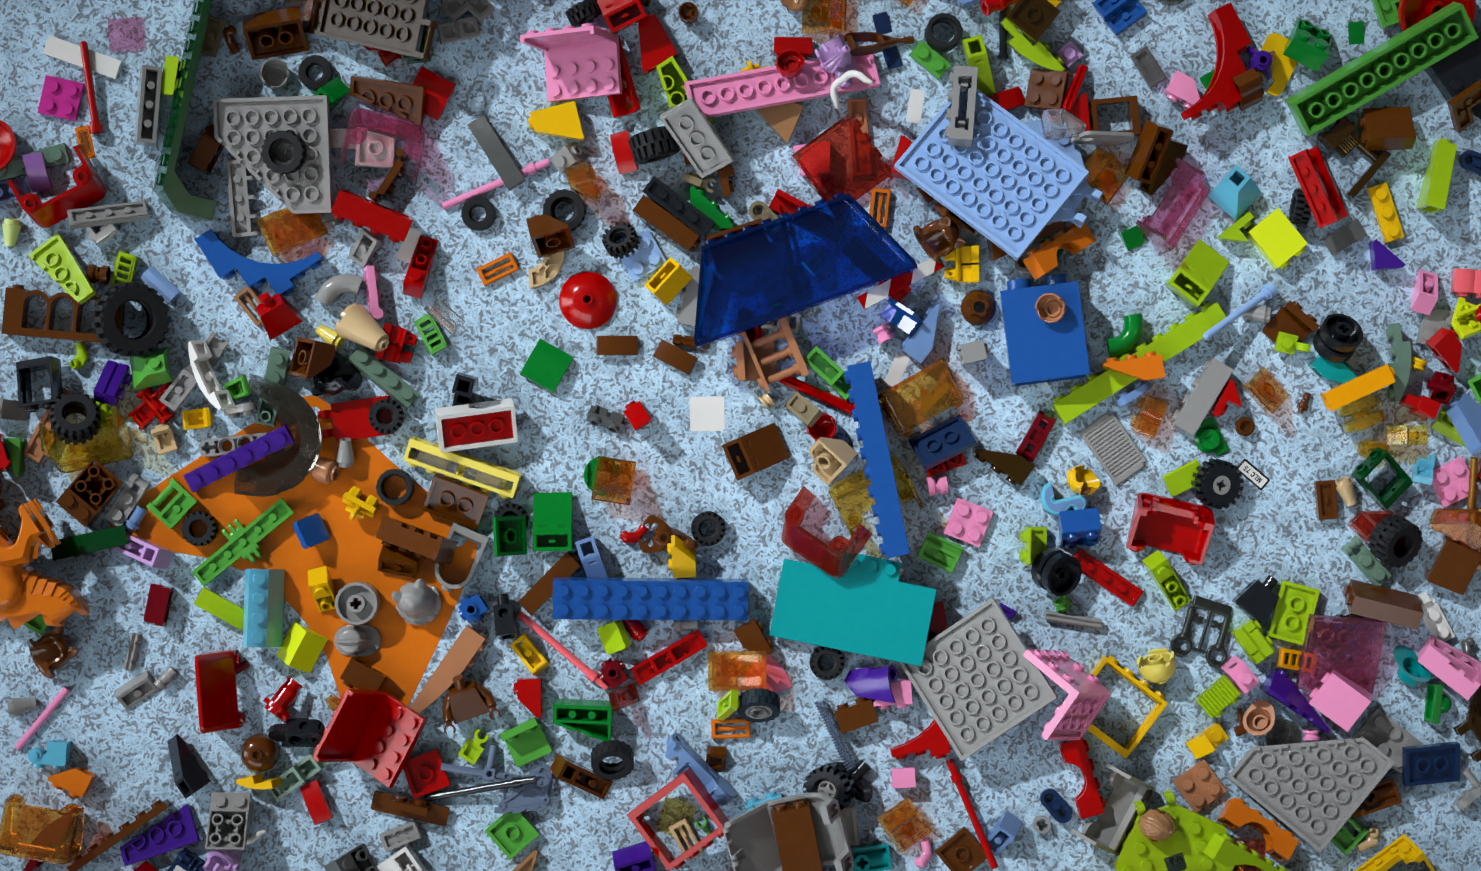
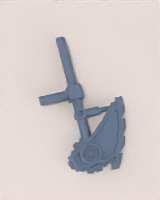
[440,745,555,814]

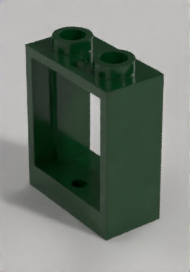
[1351,447,1414,509]

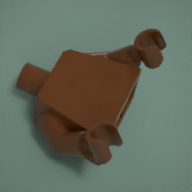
[442,675,502,735]

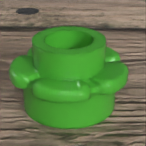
[1054,595,1072,613]

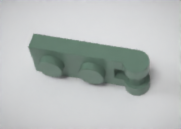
[1341,535,1392,586]

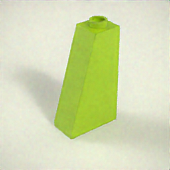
[1416,138,1457,214]

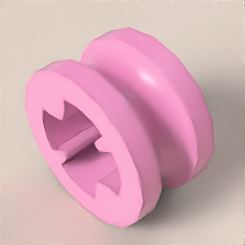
[1302,729,1321,740]

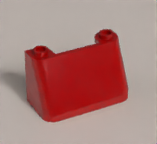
[1126,492,1215,565]

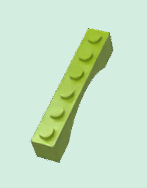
[1203,833,1289,871]

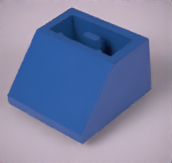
[1058,508,1102,549]

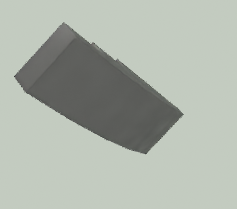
[467,115,525,191]

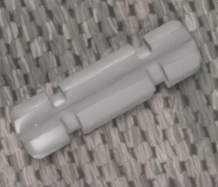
[123,633,142,671]

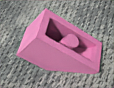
[1411,269,1438,315]

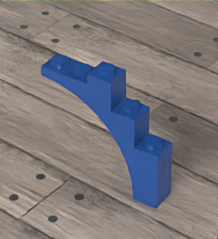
[194,229,325,298]

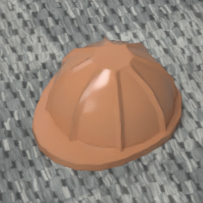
[1243,700,1275,736]

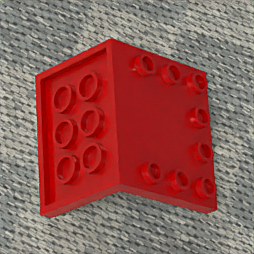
[312,689,428,788]

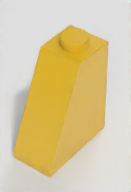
[528,101,585,142]

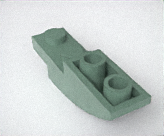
[1386,323,1411,402]
[255,346,291,427]

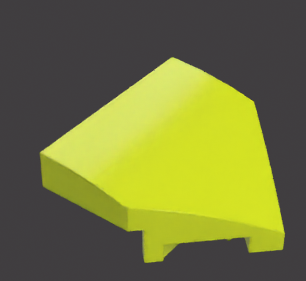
[1451,296,1481,340]

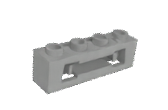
[945,65,978,147]

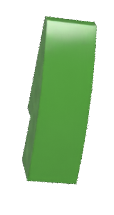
[803,346,851,401]

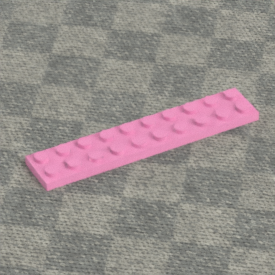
[684,54,881,118]

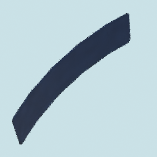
[872,11,903,70]

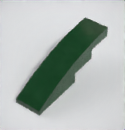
[51,525,130,561]

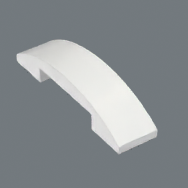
[188,339,236,410]

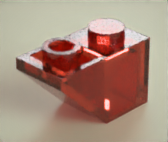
[1347,511,1394,541]

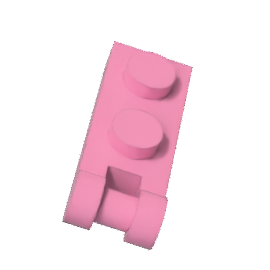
[363,265,383,321]

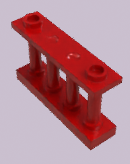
[1288,146,1349,229]

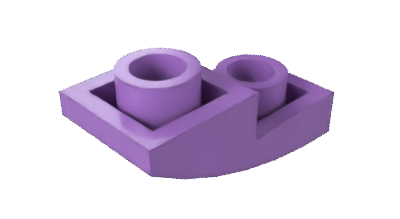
[22,152,53,193]

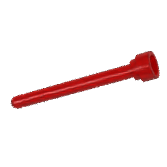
[80,41,105,134]

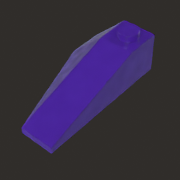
[1260,669,1330,733]

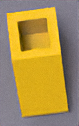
[667,535,696,578]
[308,566,336,612]

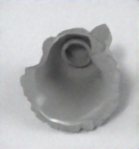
[392,579,442,625]

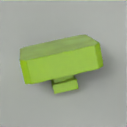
[597,620,631,655]

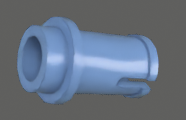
[126,505,148,531]

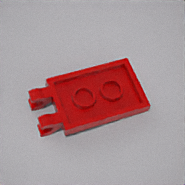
[317,396,394,442]

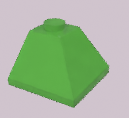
[130,347,172,390]

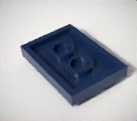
[908,414,977,471]
[1402,741,1460,787]

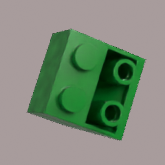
[1283,18,1333,72]

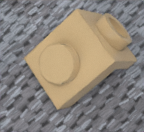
[150,424,179,456]

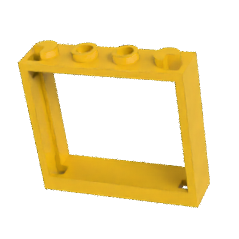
[1087,655,1168,759]

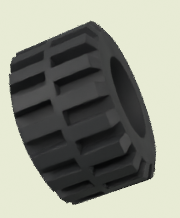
[628,126,681,164]
[50,391,101,445]
[1368,514,1423,568]

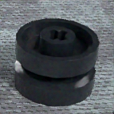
[1313,313,1364,363]
[1031,548,1082,596]

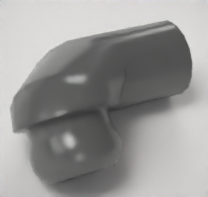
[1461,637,1477,660]

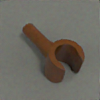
[1233,708,1247,737]

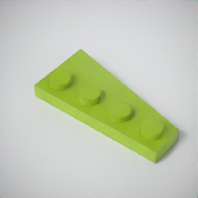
[28,233,97,304]

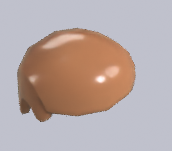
[1035,293,1066,323]

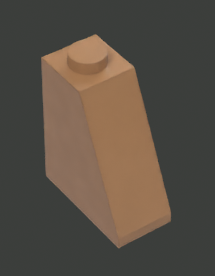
[754,102,804,144]

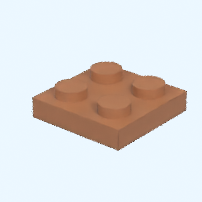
[1172,759,1227,812]

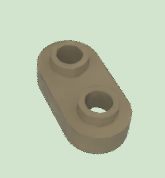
[749,201,781,235]

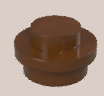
[1235,417,1255,436]

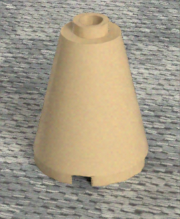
[335,303,389,351]

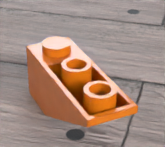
[1101,351,1165,381]

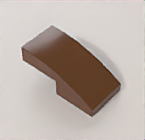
[596,336,638,356]
[653,339,698,375]

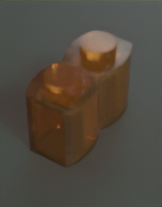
[1129,394,1168,439]

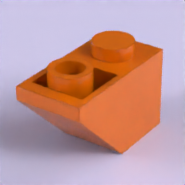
[47,766,97,799]

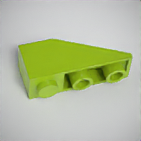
[961,34,996,96]
[1142,550,1191,612]

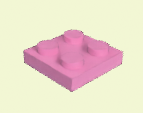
[1432,456,1479,508]
[943,497,994,547]

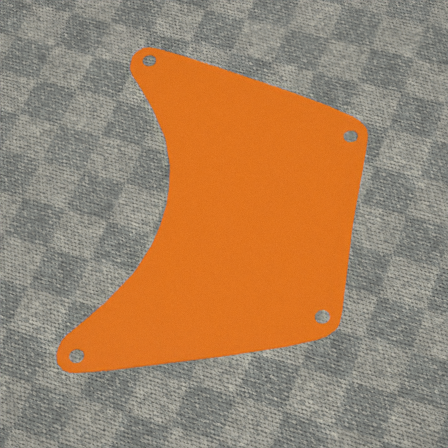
[110,396,477,706]

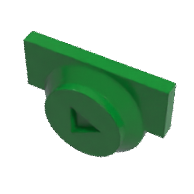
[1195,417,1229,456]

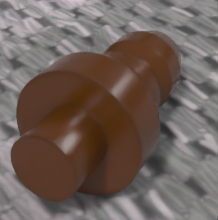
[1296,392,1311,414]

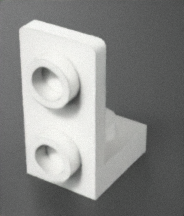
[86,224,120,245]

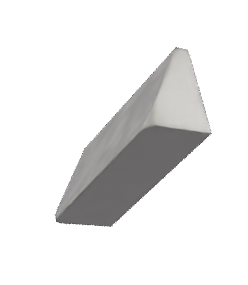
[115,670,159,710]

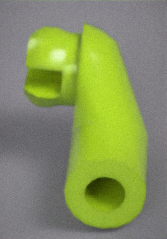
[70,341,89,370]

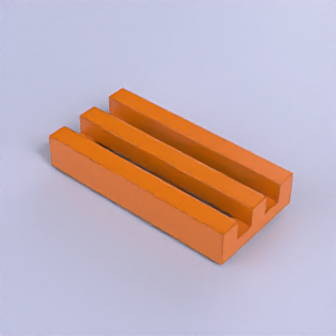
[868,188,891,229]
[476,252,520,286]
[711,718,750,739]

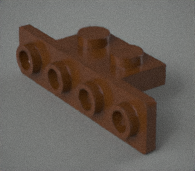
[371,790,450,826]

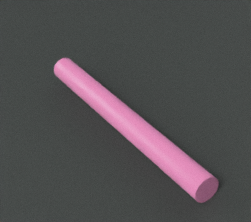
[15,686,70,751]

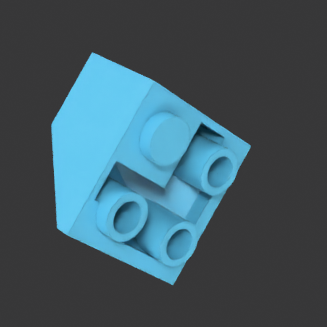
[1207,165,1262,222]

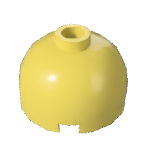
[1136,648,1176,684]

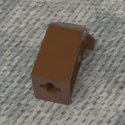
[187,124,224,175]
[1351,778,1402,819]

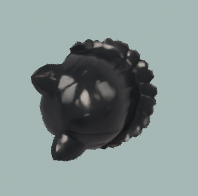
[311,351,363,396]

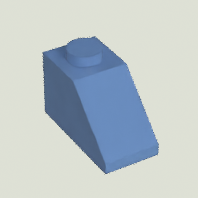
[986,811,1023,856]

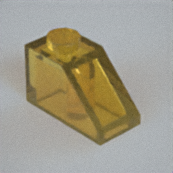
[1385,425,1428,445]

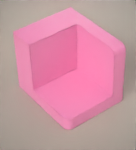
[891,766,916,788]

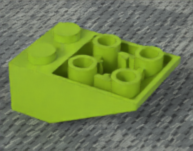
[1164,239,1230,308]

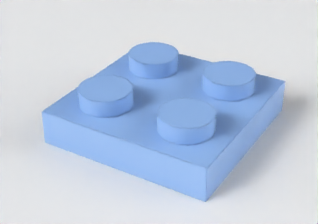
[621,229,666,282]

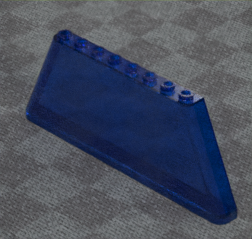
[694,192,918,348]

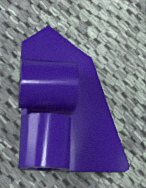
[844,666,898,703]

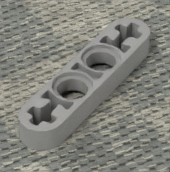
[199,433,267,457]

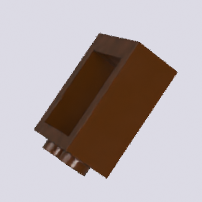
[1088,95,1141,137]

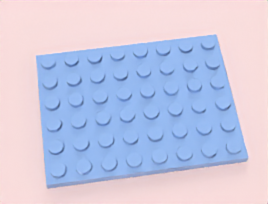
[894,83,1089,260]

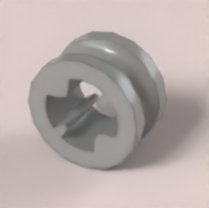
[1033,815,1051,834]

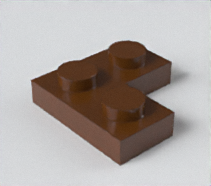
[1447,81,1481,133]

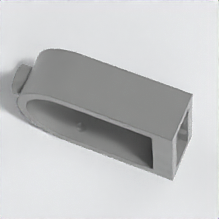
[435,522,491,593]

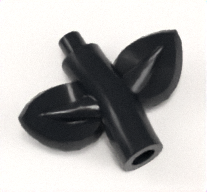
[830,759,873,802]

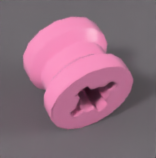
[872,322,896,344]

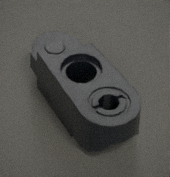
[268,718,325,747]

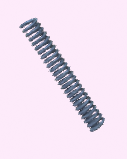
[814,700,856,772]

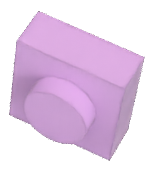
[1055,41,1083,68]

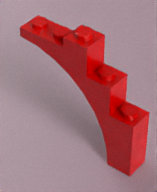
[1181,2,1252,121]
[890,719,951,760]

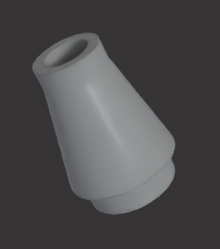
[1242,305,1271,324]
[336,438,355,468]
[7,697,38,717]

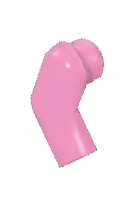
[914,840,933,868]

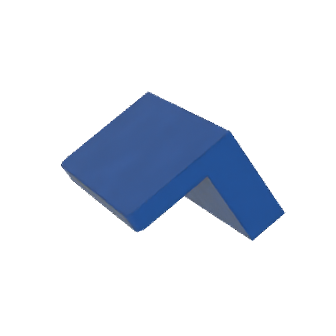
[880,297,922,336]

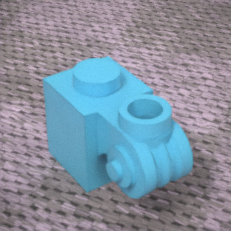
[28,740,72,769]

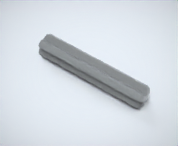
[1045,611,1102,630]

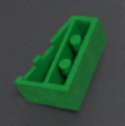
[553,699,613,741]

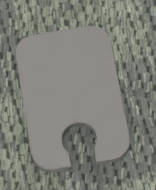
[1070,131,1135,146]

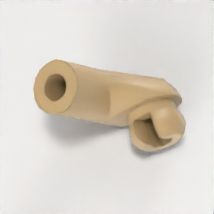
[1356,827,1380,852]

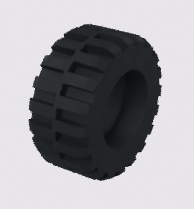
[91,282,171,356]

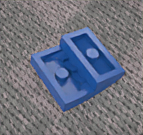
[1092,0,1147,37]

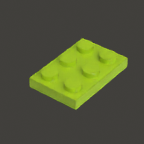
[1267,580,1320,646]

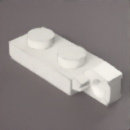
[1418,592,1455,642]

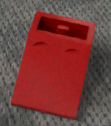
[597,0,649,34]

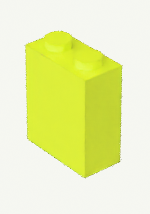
[1245,208,1308,269]

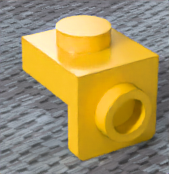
[181,407,213,430]

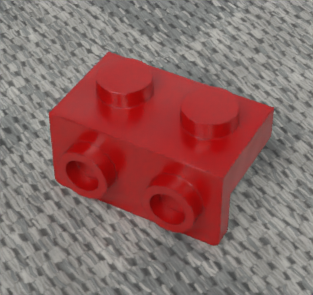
[774,37,813,60]

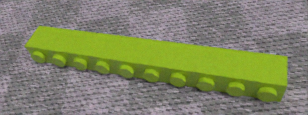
[1051,302,1226,424]

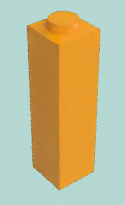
[1320,364,1396,412]

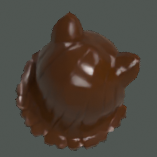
[913,216,966,264]
[29,626,79,679]

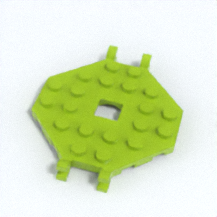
[1114,789,1235,871]

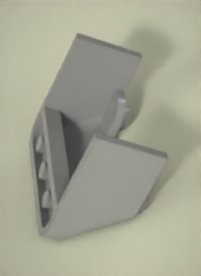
[1071,763,1155,856]

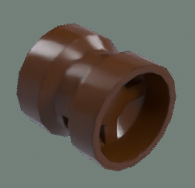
[679,2,698,24]
[87,264,111,285]

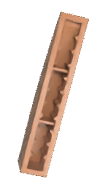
[410,625,487,713]

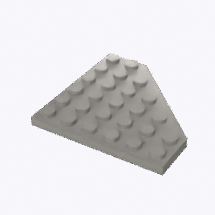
[213,95,333,214]
[1227,737,1395,853]

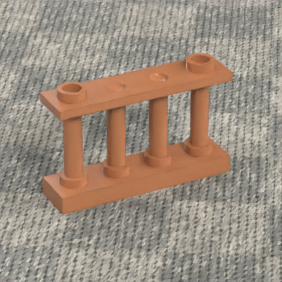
[734,303,809,392]

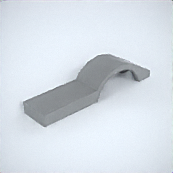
[159,331,229,412]

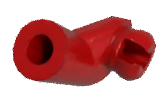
[620,524,649,544]

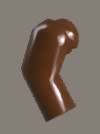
[223,25,241,55]

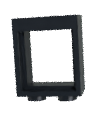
[16,356,63,413]

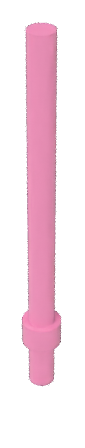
[441,158,551,210]

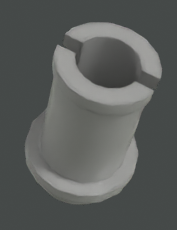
[673,620,698,633]
[154,666,179,691]

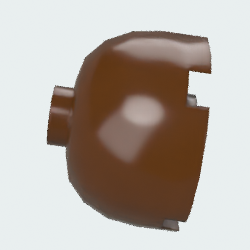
[240,734,280,772]

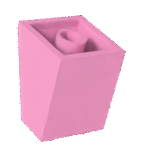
[1309,670,1373,732]

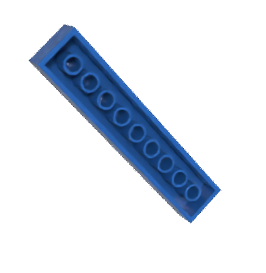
[844,361,910,559]
[552,577,749,621]

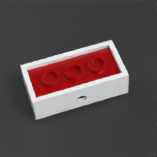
[435,398,518,453]

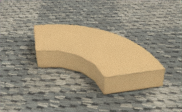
[528,250,566,289]

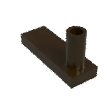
[1344,142,1391,200]

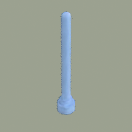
[1203,282,1278,340]

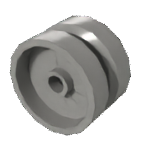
[335,581,381,625]

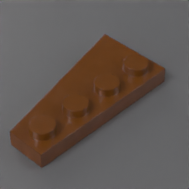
[349,75,426,126]

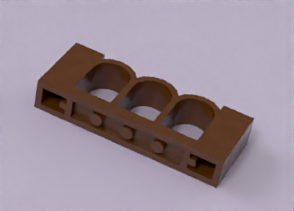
[1,284,126,343]

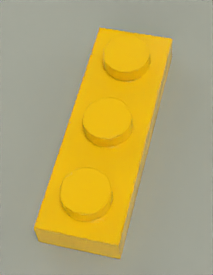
[1367,182,1405,243]

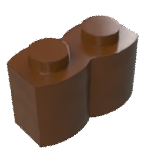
[1232,68,1264,111]

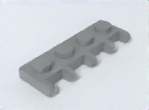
[226,160,260,238]

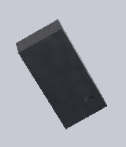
[1425,31,1481,101]

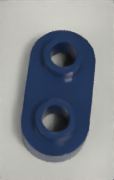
[1458,150,1481,176]
[1040,788,1072,823]

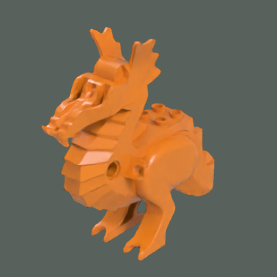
[0,498,90,629]

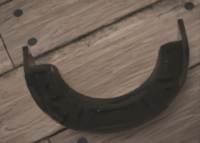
[234,374,322,497]

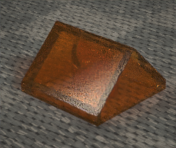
[1241,366,1289,415]

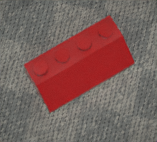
[331,188,413,243]

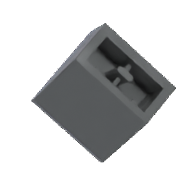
[324,843,379,871]

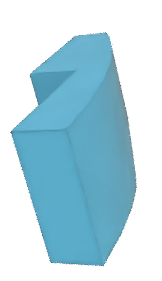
[1412,454,1435,485]

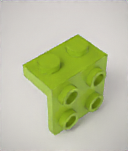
[1019,526,1047,566]

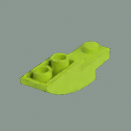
[1000,18,1065,71]

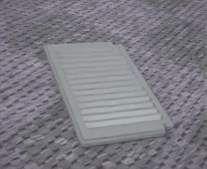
[1079,413,1147,486]

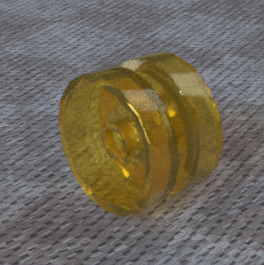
[1336,394,1386,433]

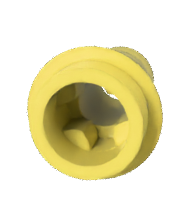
[316,324,345,350]

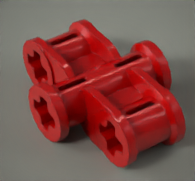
[128,382,175,431]

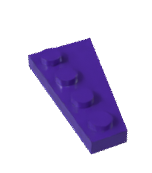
[120,804,200,866]

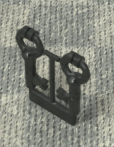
[1170,596,1232,669]

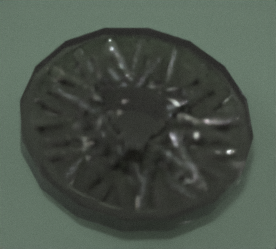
[1265,719,1302,745]

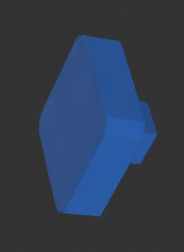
[293,513,330,549]

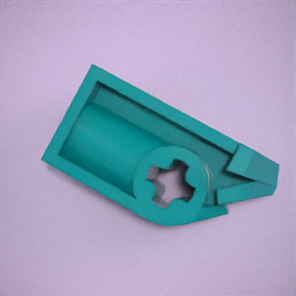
[850,842,892,871]

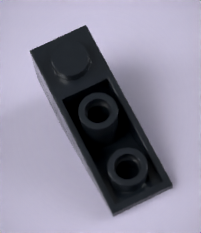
[167,734,211,799]

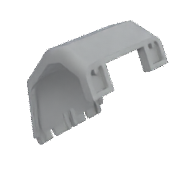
[722,792,854,871]

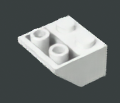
[377,844,428,871]

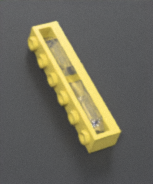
[403,436,523,499]

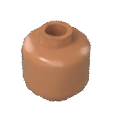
[309,457,340,484]

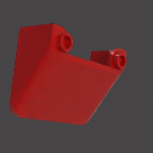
[195,650,245,734]

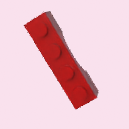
[1058,738,1106,819]

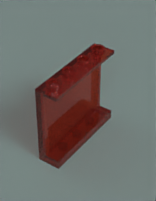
[792,114,893,220]

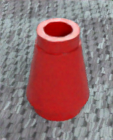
[621,620,649,642]

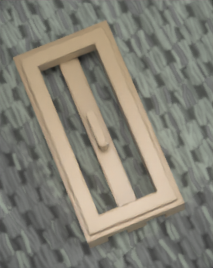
[668,817,704,861]

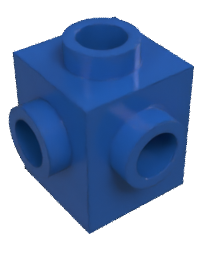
[458,593,490,623]

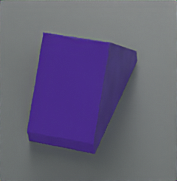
[1369,239,1406,271]

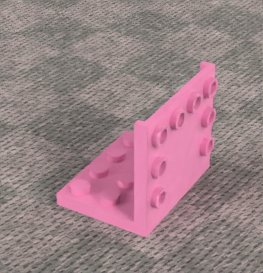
[520,23,622,102]
[1023,649,1112,740]

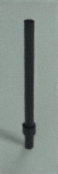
[424,775,537,802]

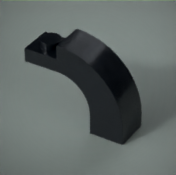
[452,372,479,406]

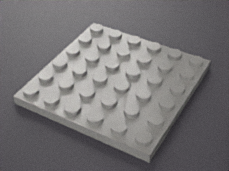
[899,598,1058,761]

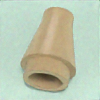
[1335,476,1357,506]

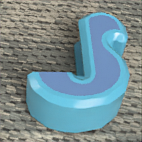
[1039,482,1087,516]

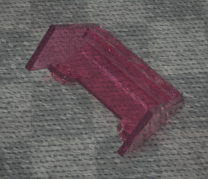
[338,108,426,182]
[1136,158,1210,252]

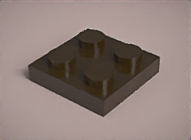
[1006,0,1061,43]

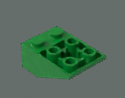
[533,492,573,551]

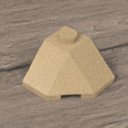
[809,437,858,485]

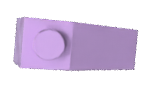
[112,534,174,570]

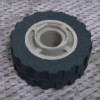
[737,688,780,723]

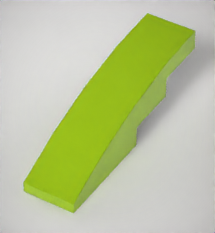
[194,587,244,631]

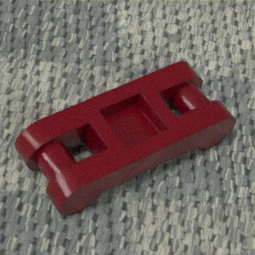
[1015,410,1057,463]

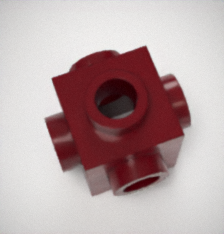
[1426,371,1457,405]
[599,658,629,689]

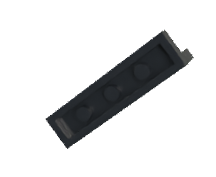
[643,176,716,239]

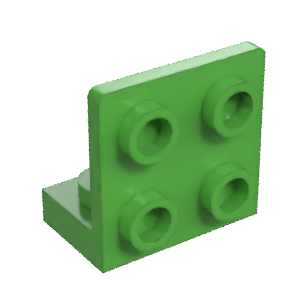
[499,717,552,767]

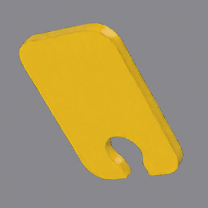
[1260,33,1298,96]

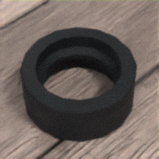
[924,13,962,52]
[376,469,414,506]

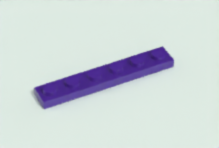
[183,424,295,492]

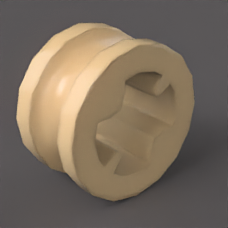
[758,392,776,411]

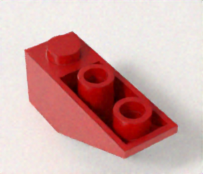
[403,235,439,299]

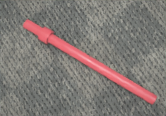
[517,610,609,691]

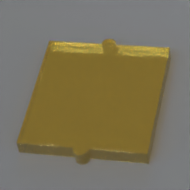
[656,797,696,838]

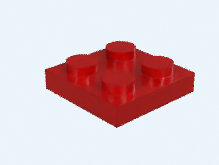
[403,748,451,799]

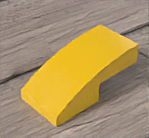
[236,773,282,789]

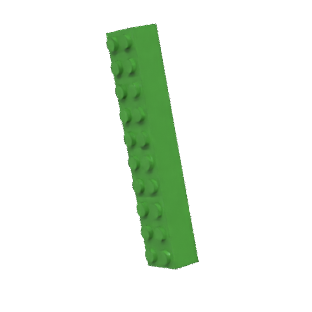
[1285,2,1479,137]

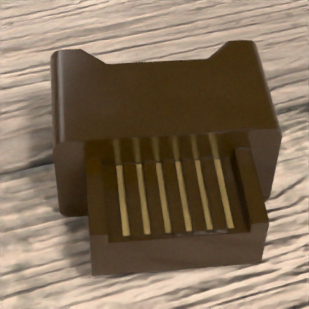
[1316,116,1361,158]

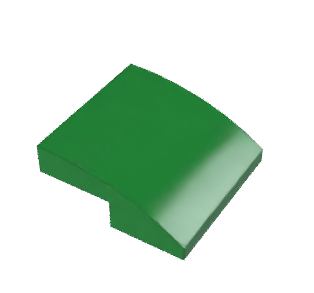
[520,339,574,393]

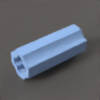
[141,266,181,304]

